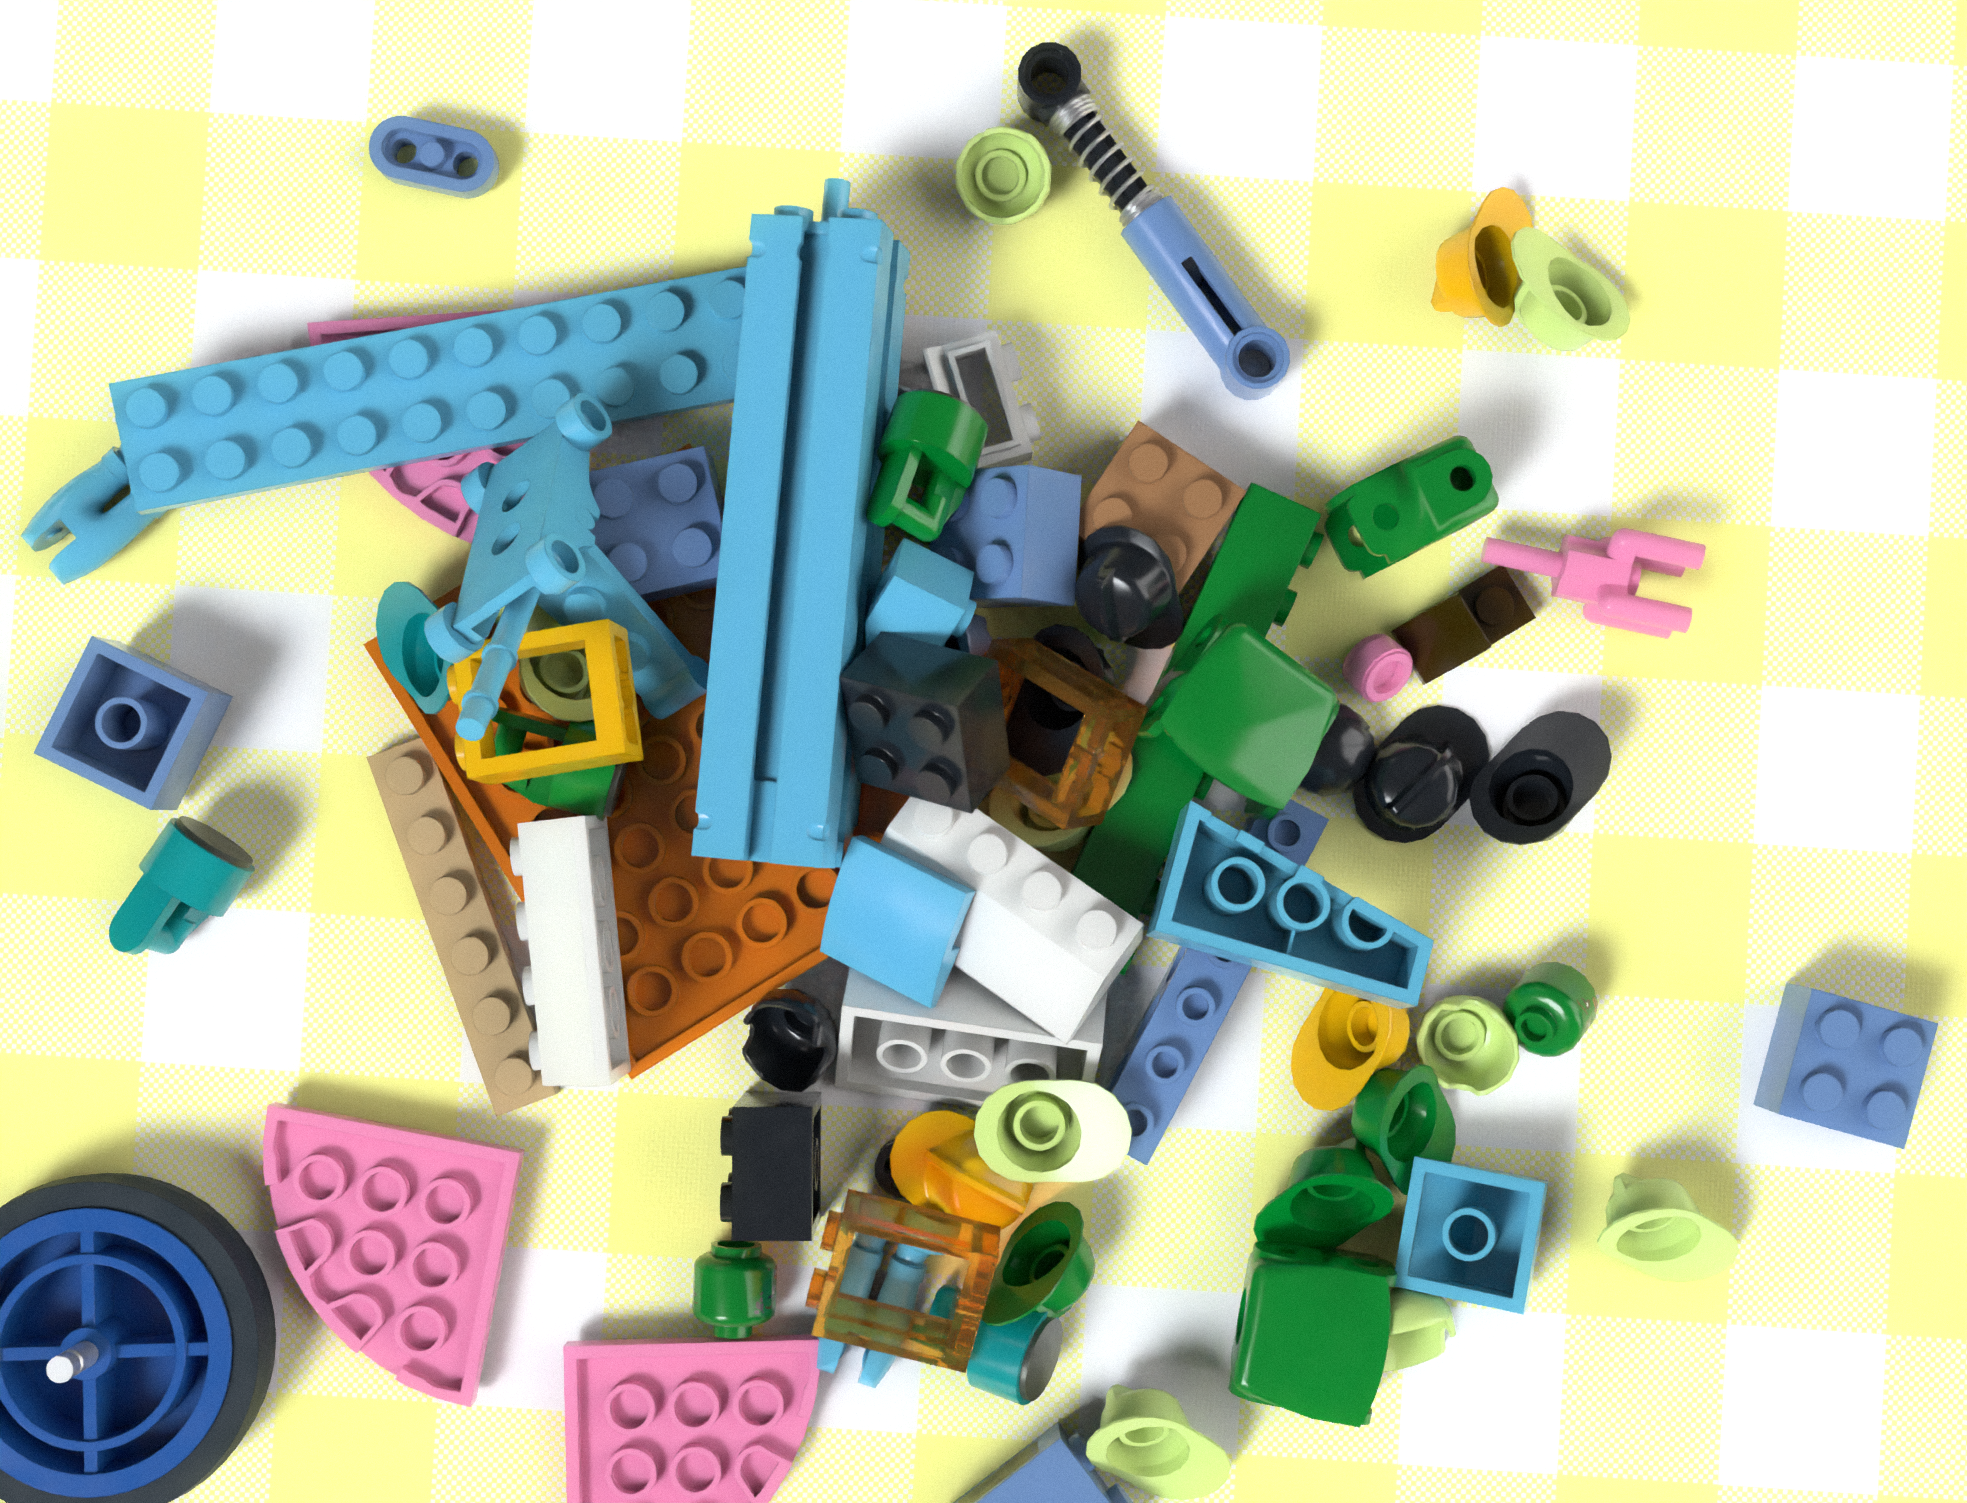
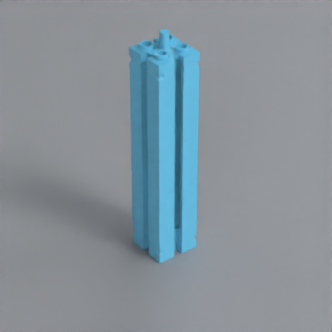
[691,178,910,868]

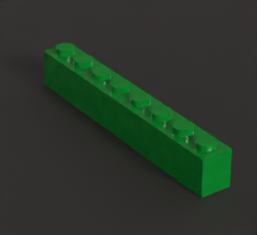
[1070,482,1324,976]

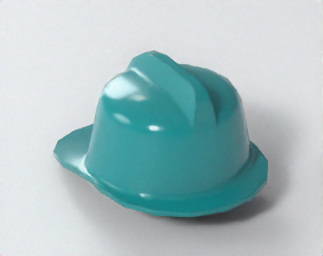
[376,581,454,714]

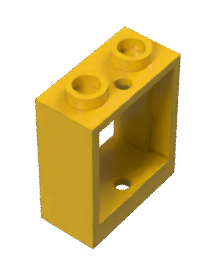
[447,619,644,785]

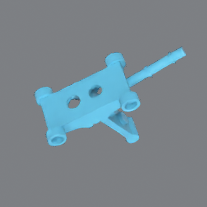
[424,393,709,741]

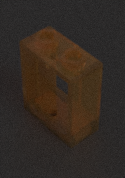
[983,638,1148,830]
[805,1188,1001,1373]

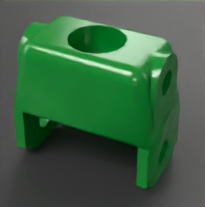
[1323,435,1499,579]
[1132,613,1340,820]
[1228,1241,1398,1428]

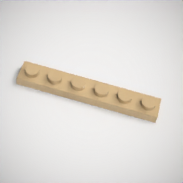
[366,737,561,1117]

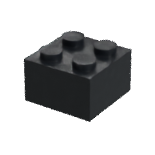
[840,631,1011,814]
[720,1091,822,1241]

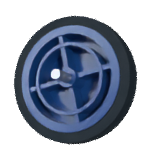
[0,1173,276,1503]

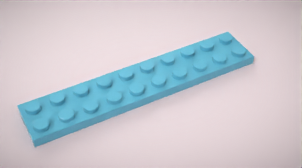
[109,266,747,515]

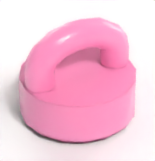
[1342,634,1413,702]

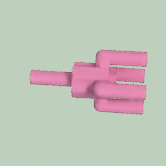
[1481,528,1706,639]

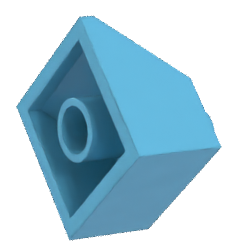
[1395,1156,1549,1315]

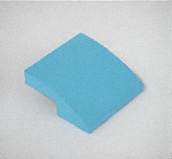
[820,835,976,1009]

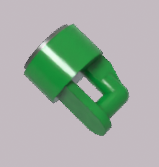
[866,389,988,542]
[492,707,629,821]

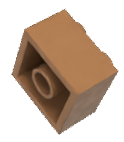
[1078,420,1246,595]

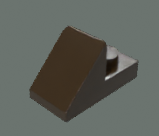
[1390,566,1536,685]

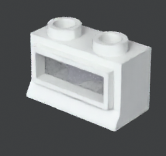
[922,330,1041,469]

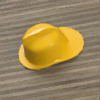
[1431,187,1533,327]
[1290,988,1410,1111]
[890,1110,1033,1236]

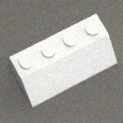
[880,796,1144,1045]
[510,815,631,1087]
[834,965,1107,1109]

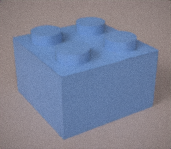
[589,446,724,603]
[930,465,1082,608]
[34,636,233,810]
[1753,983,1938,1150]

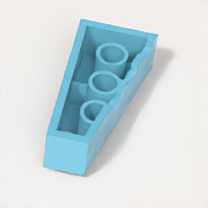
[1146,800,1434,1009]

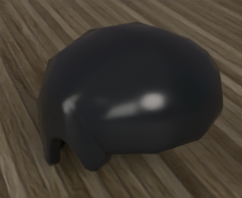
[1298,703,1375,797]
[742,989,838,1092]

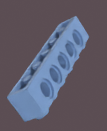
[1105,799,1329,1165]

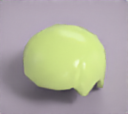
[956,126,1052,225]
[1415,995,1520,1096]
[1383,1287,1456,1372]

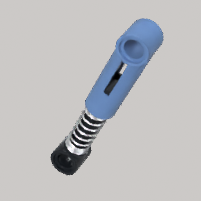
[1017,42,1290,400]

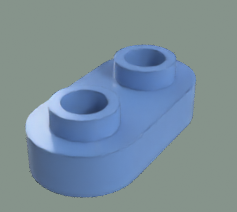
[369,116,499,199]

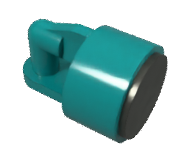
[109,816,255,955]
[907,1284,1063,1406]

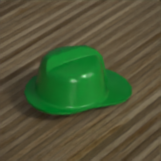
[1351,1064,1456,1196]
[1253,1137,1394,1248]
[978,1201,1096,1326]

